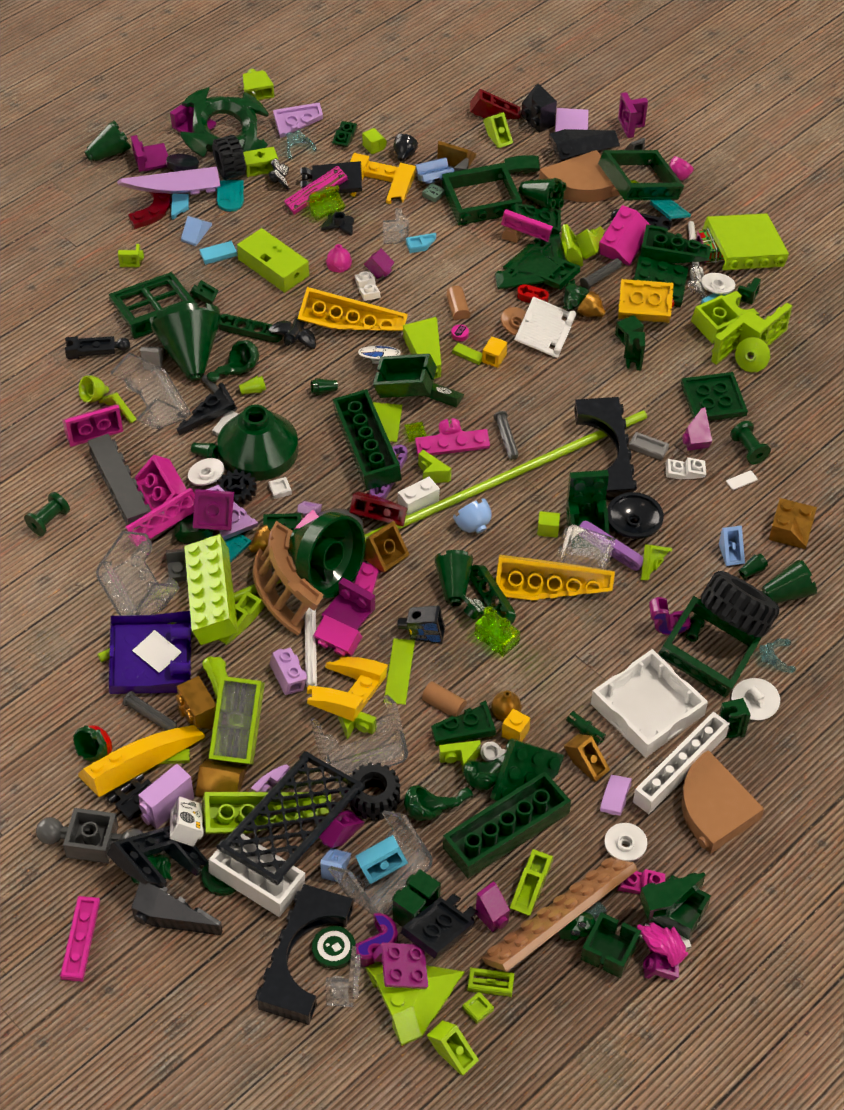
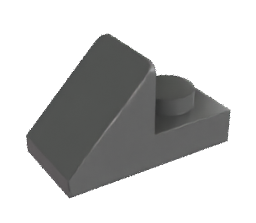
[166,548,187,583]

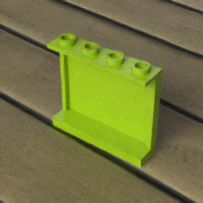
[702,213,789,270]

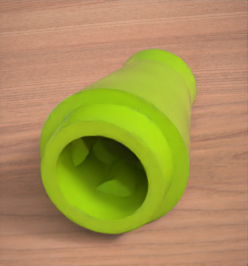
[239,376,266,395]

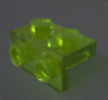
[307,185,345,220]

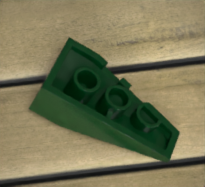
[640,224,711,263]

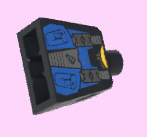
[397,606,445,644]

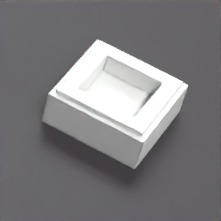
[268,477,292,499]

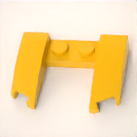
[350,153,416,204]
[307,656,388,722]

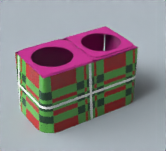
[696,228,724,264]

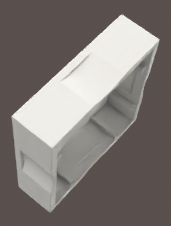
[591,649,708,758]

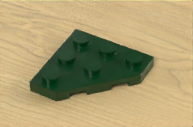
[490,738,564,801]

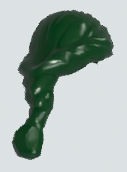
[207,340,259,382]
[463,739,517,791]
[404,785,473,821]

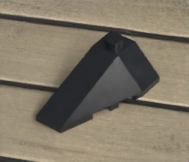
[549,129,620,163]
[131,882,223,935]

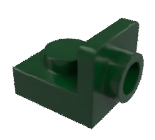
[737,277,761,305]
[190,280,219,304]

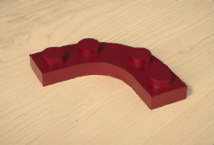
[128,192,171,229]

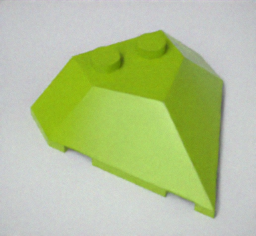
[365,962,465,1046]

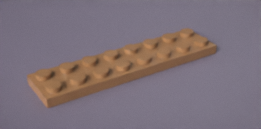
[481,858,638,972]

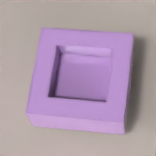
[297,501,322,516]

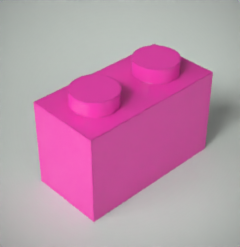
[314,615,363,657]

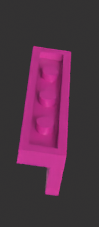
[126,488,195,547]

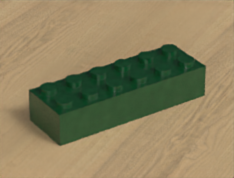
[333,389,402,491]
[443,771,571,879]

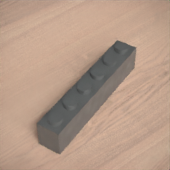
[88,434,151,529]

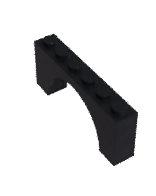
[574,397,637,500]
[255,884,354,1025]

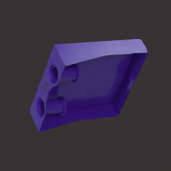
[109,611,191,694]

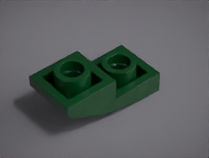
[332,121,358,147]
[504,155,540,175]

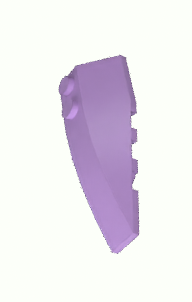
[117,167,220,195]

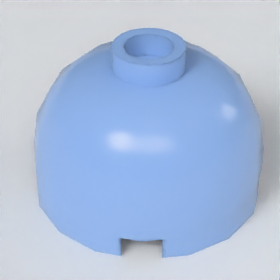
[453,498,492,534]

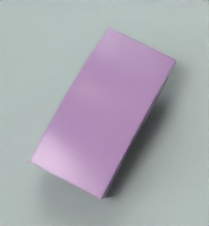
[251,764,290,792]
[600,775,632,816]

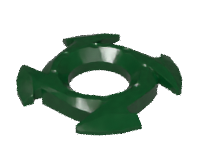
[180,87,269,158]

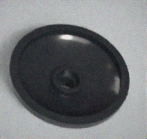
[607,492,664,539]

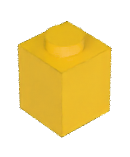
[482,336,507,368]
[502,709,531,741]

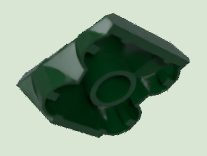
[175,513,214,544]

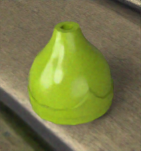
[79,375,109,403]

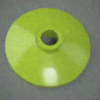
[735,337,770,373]

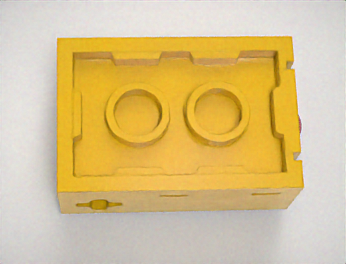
[618,279,674,323]

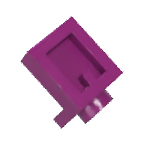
[643,952,679,981]

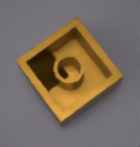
[769,498,817,549]
[176,676,216,729]

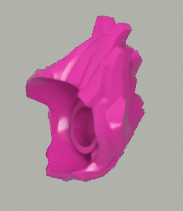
[637,922,688,967]

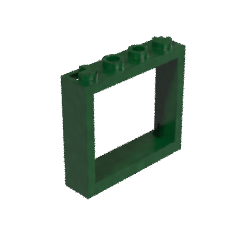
[598,150,685,201]
[442,163,522,226]
[658,596,762,698]

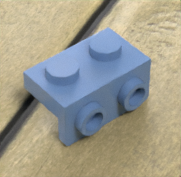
[416,158,454,184]

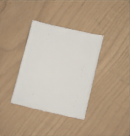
[132,630,181,673]

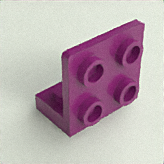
[170,104,216,133]
[131,135,168,172]
[322,578,375,630]
[373,942,428,989]

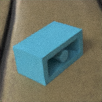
[356,835,408,884]

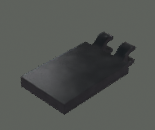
[300,161,362,195]
[400,894,478,959]

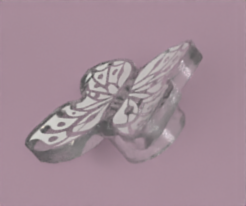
[688,264,707,298]

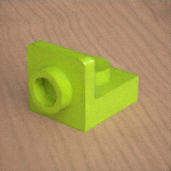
[118,244,144,267]

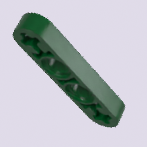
[218,314,283,343]
[470,565,516,625]

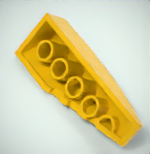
[297,287,408,331]
[496,555,615,600]
[78,725,205,797]

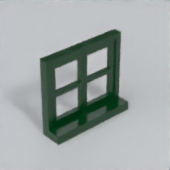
[108,272,195,339]

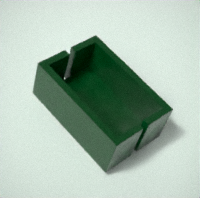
[373,354,437,398]

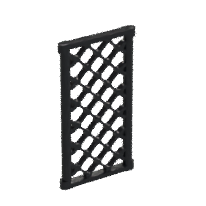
[216,751,365,885]

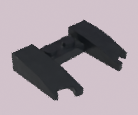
[107,826,208,887]

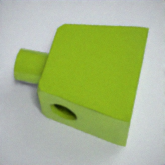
[243,69,274,100]

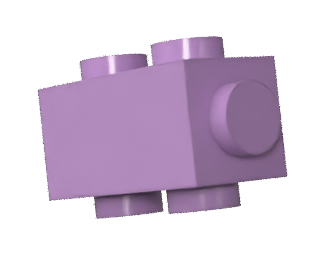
[269,648,307,695]

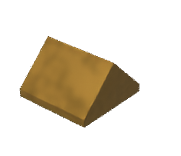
[437,141,477,168]
[364,521,410,572]
[195,759,247,798]

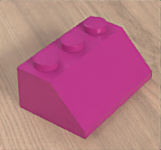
[599,205,650,266]
[62,405,123,447]
[134,454,191,519]

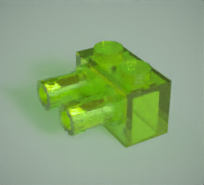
[474,606,520,657]

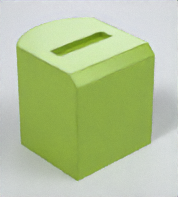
[362,128,387,154]
[537,511,560,538]

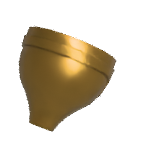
[577,290,606,317]
[248,525,270,553]
[491,690,522,722]

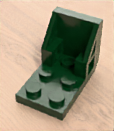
[566,470,609,549]

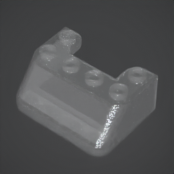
[96,531,180,616]

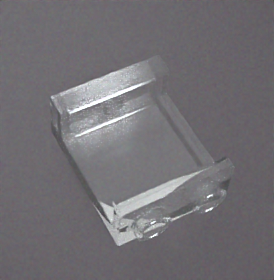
[557,524,616,570]

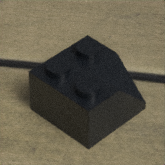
[521,84,557,133]

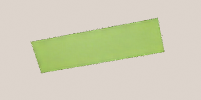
[384,638,415,705]

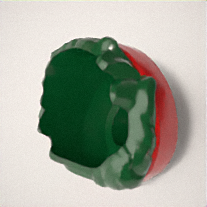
[73,725,112,762]

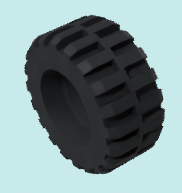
[701,571,780,638]

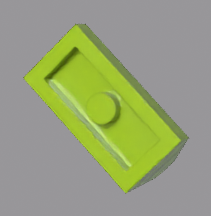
[561,224,583,266]

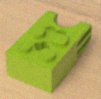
[691,291,760,344]

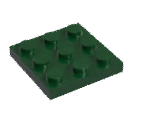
[634,256,689,307]
[681,372,748,421]

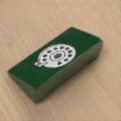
[426,383,464,408]

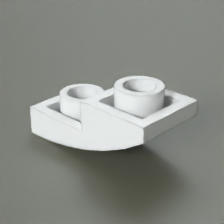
[354,271,381,301]
[665,458,706,479]

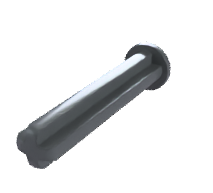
[580,258,622,290]
[493,411,519,460]
[123,691,177,731]

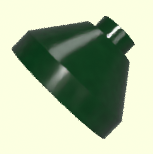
[217,405,298,481]
[288,512,365,598]

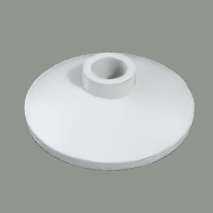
[701,273,735,294]
[188,458,224,486]
[605,823,647,862]

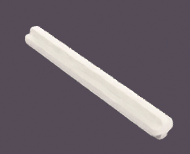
[305,608,317,687]

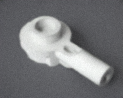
[480,741,507,762]

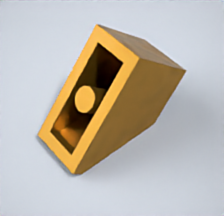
[564,734,610,782]

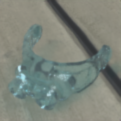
[286,130,317,158]
[759,638,796,673]

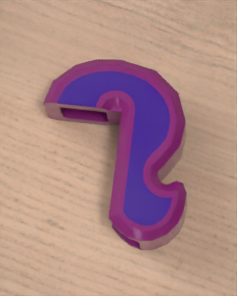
[649,597,691,635]
[354,913,398,967]

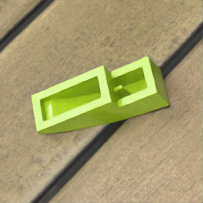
[218,591,265,645]
[510,849,554,916]

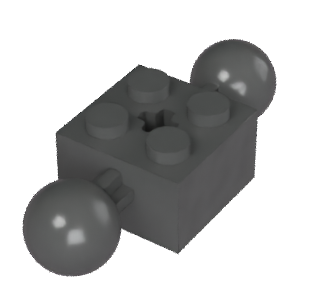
[36,808,143,863]

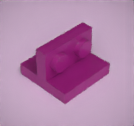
[618,92,648,138]
[193,489,234,531]

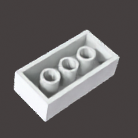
[209,834,305,917]

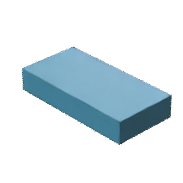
[199,241,237,265]

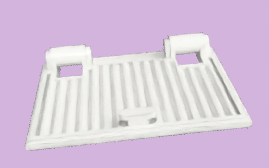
[514,297,576,358]

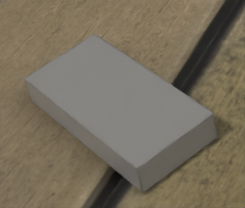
[628,432,669,460]

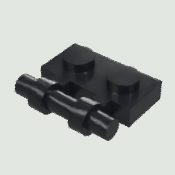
[106,774,152,821]

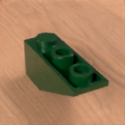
[639,872,705,921]

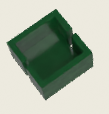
[392,869,441,927]
[650,875,711,940]
[580,912,641,979]

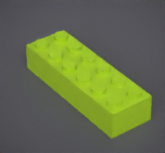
[184,534,238,645]

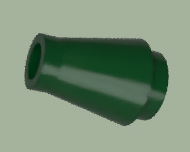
[310,378,338,396]
[191,442,219,459]
[738,553,768,579]

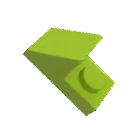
[576,226,605,260]
[418,450,452,483]
[338,712,377,739]
[439,740,481,774]

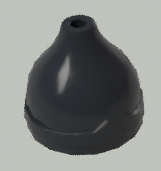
[393,134,418,161]

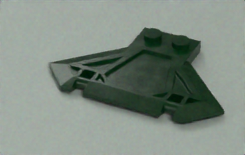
[495,234,581,290]

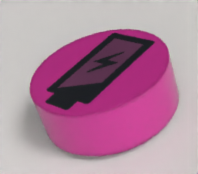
[451,325,469,341]

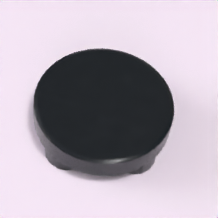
[166,154,199,172]

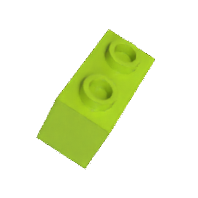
[243,147,278,177]

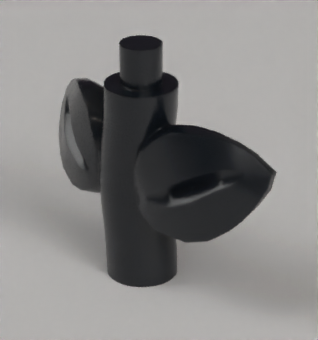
[269,317,316,349]

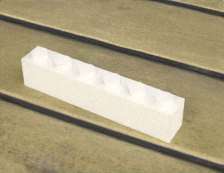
[633,712,730,814]

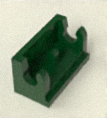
[624,331,645,371]
[719,698,751,738]

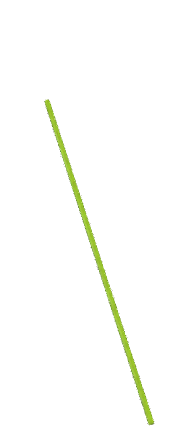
[97,410,647,663]

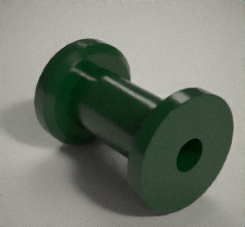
[730,421,771,465]
[24,492,70,536]

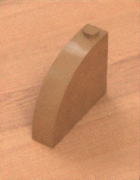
[539,150,620,202]
[681,750,764,854]

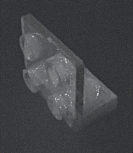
[325,946,361,1007]

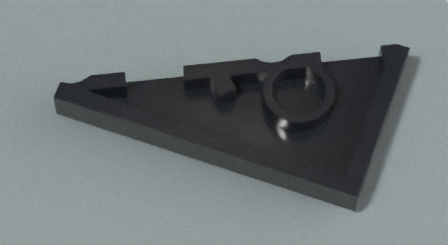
[176,382,237,436]

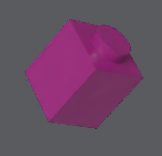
[364,248,395,279]

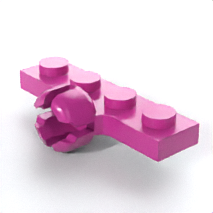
[415,418,490,457]

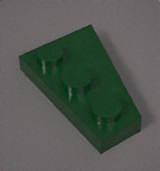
[513,203,561,234]
[431,700,496,746]

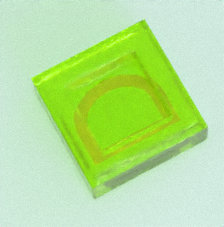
[404,422,426,442]

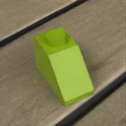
[483,112,513,148]
[426,1020,479,1076]

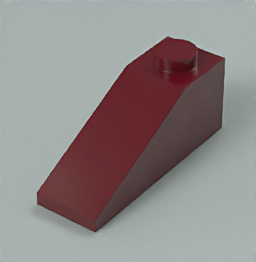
[470,89,521,119]
[349,492,408,526]

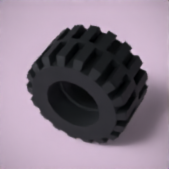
[212,135,246,180]
[347,762,400,821]

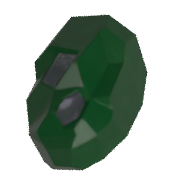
[558,912,596,941]

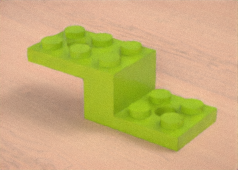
[711,303,792,365]

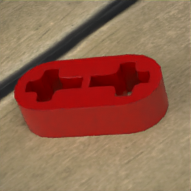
[517,284,549,303]

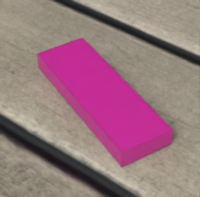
[501,209,553,242]

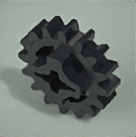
[217,469,257,505]

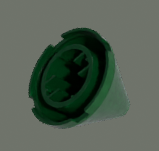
[150,303,221,381]

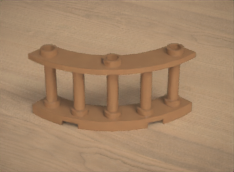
[252,521,324,636]

